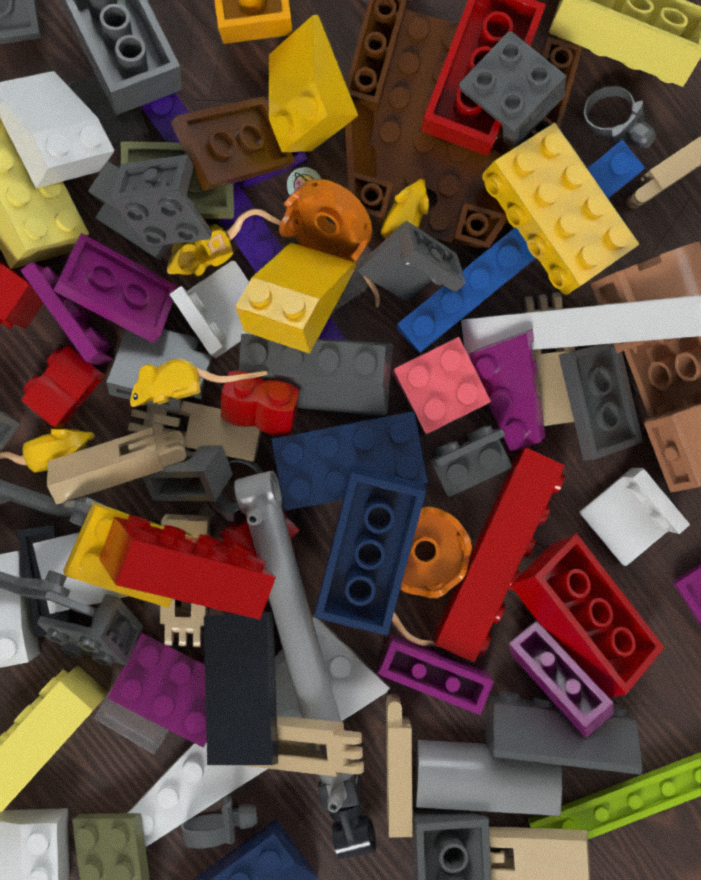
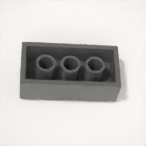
[59,0,182,116]

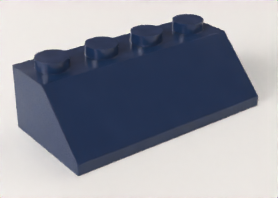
[193,818,318,880]

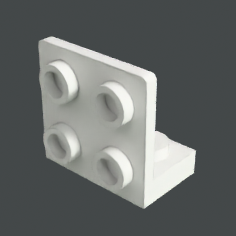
[170,261,249,358]
[579,467,690,566]

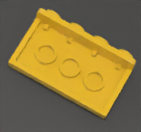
[482,123,640,295]

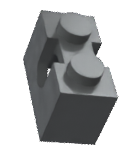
[143,445,233,501]

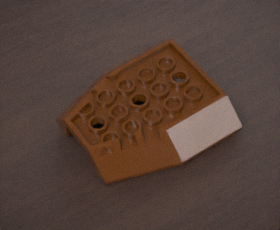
[345,0,583,248]

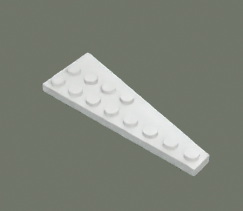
[127,614,390,847]

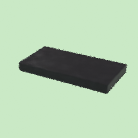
[204,612,278,765]

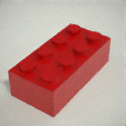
[421,0,546,156]
[99,515,276,620]
[510,533,665,698]

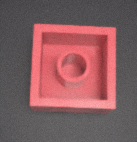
[392,337,491,434]

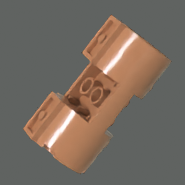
[591,241,701,493]

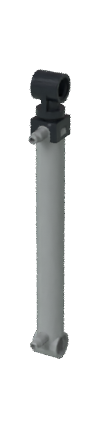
[235,471,377,859]

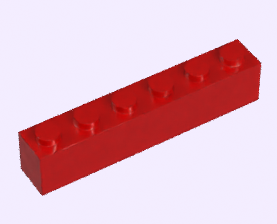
[432,447,565,663]

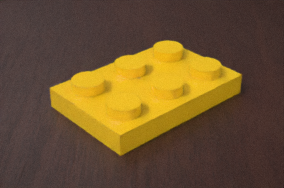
[63,502,195,608]

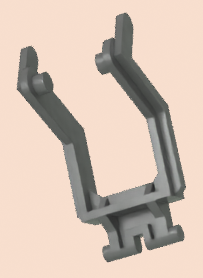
[0,480,113,616]

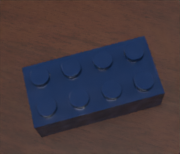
[271,411,428,511]
[314,465,426,636]

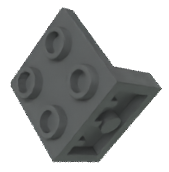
[459,32,566,149]
[111,155,212,246]
[357,220,466,301]
[430,425,512,498]
[37,594,143,666]

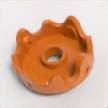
[279,179,372,262]
[400,506,472,598]

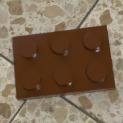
[171,96,296,191]

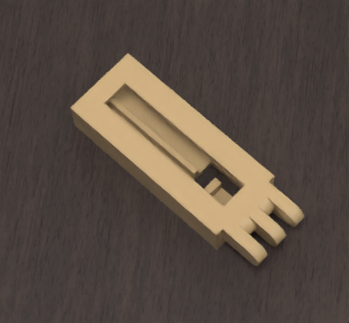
[626,136,701,210]
[524,292,575,426]
[128,401,262,462]
[47,427,186,505]
[160,514,210,647]
[386,693,413,838]
[243,716,364,777]
[489,826,590,880]

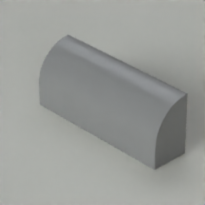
[414,740,562,816]

